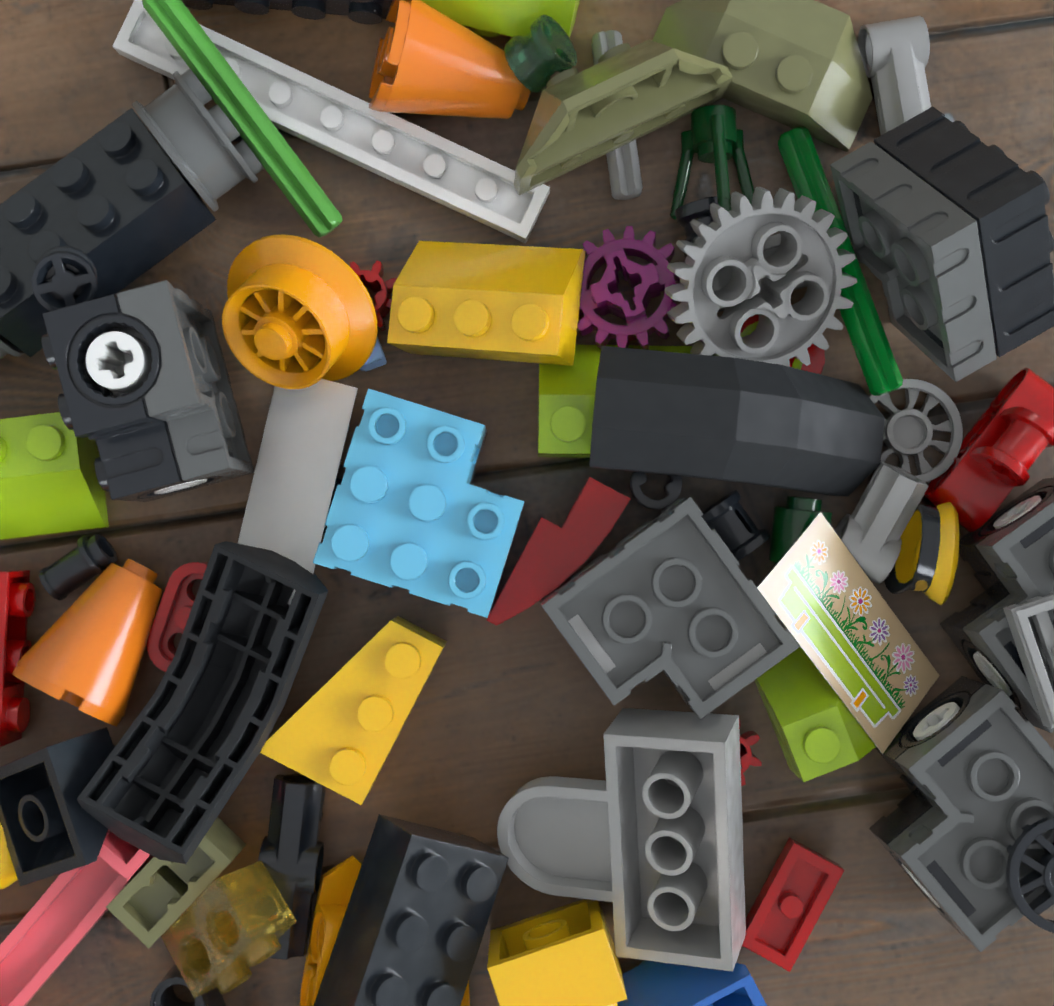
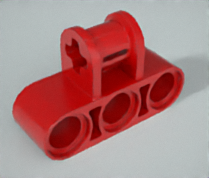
[924,367,1054,532]

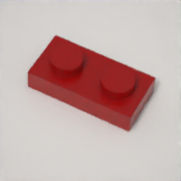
[742,837,845,972]

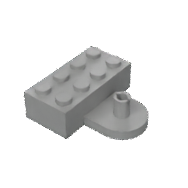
[497,708,746,972]

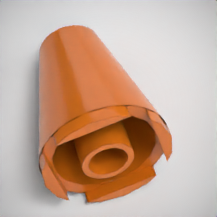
[369,0,532,119]
[12,559,163,727]

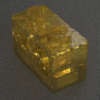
[161,860,297,998]

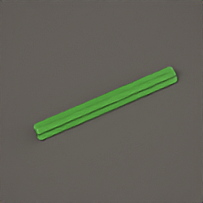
[142,0,342,237]

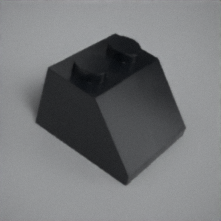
[0,727,115,886]

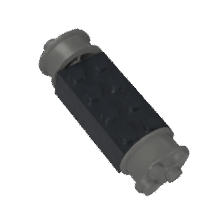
[0,69,264,359]

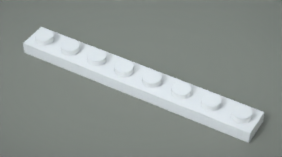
[113,0,550,244]

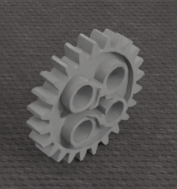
[665,187,857,367]

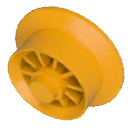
[222,234,378,389]

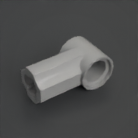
[858,16,931,135]
[834,461,929,584]

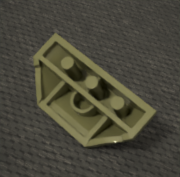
[652,0,873,152]
[514,40,733,195]

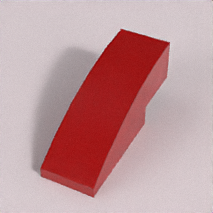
[487,477,630,626]

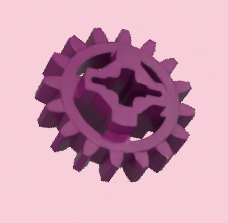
[577,226,681,350]

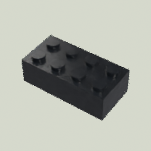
[314,814,509,1006]

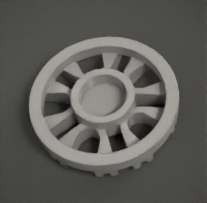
[869,379,963,482]

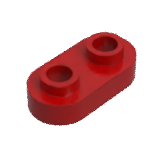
[147,562,208,672]

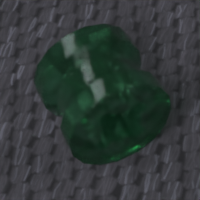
[504,15,577,93]

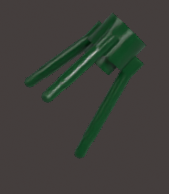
[670,105,755,220]

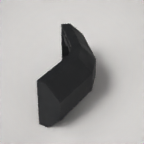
[590,346,885,497]
[77,541,328,864]

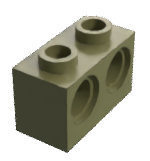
[106,817,247,949]

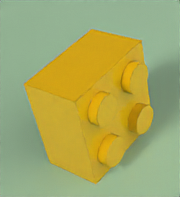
[487,899,627,1006]

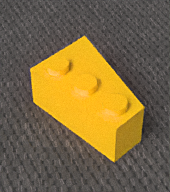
[260,616,447,805]

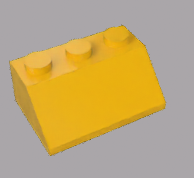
[387,241,585,366]

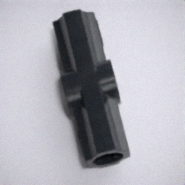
[255,773,326,960]

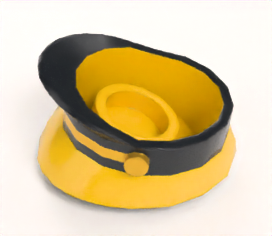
[884,502,959,605]

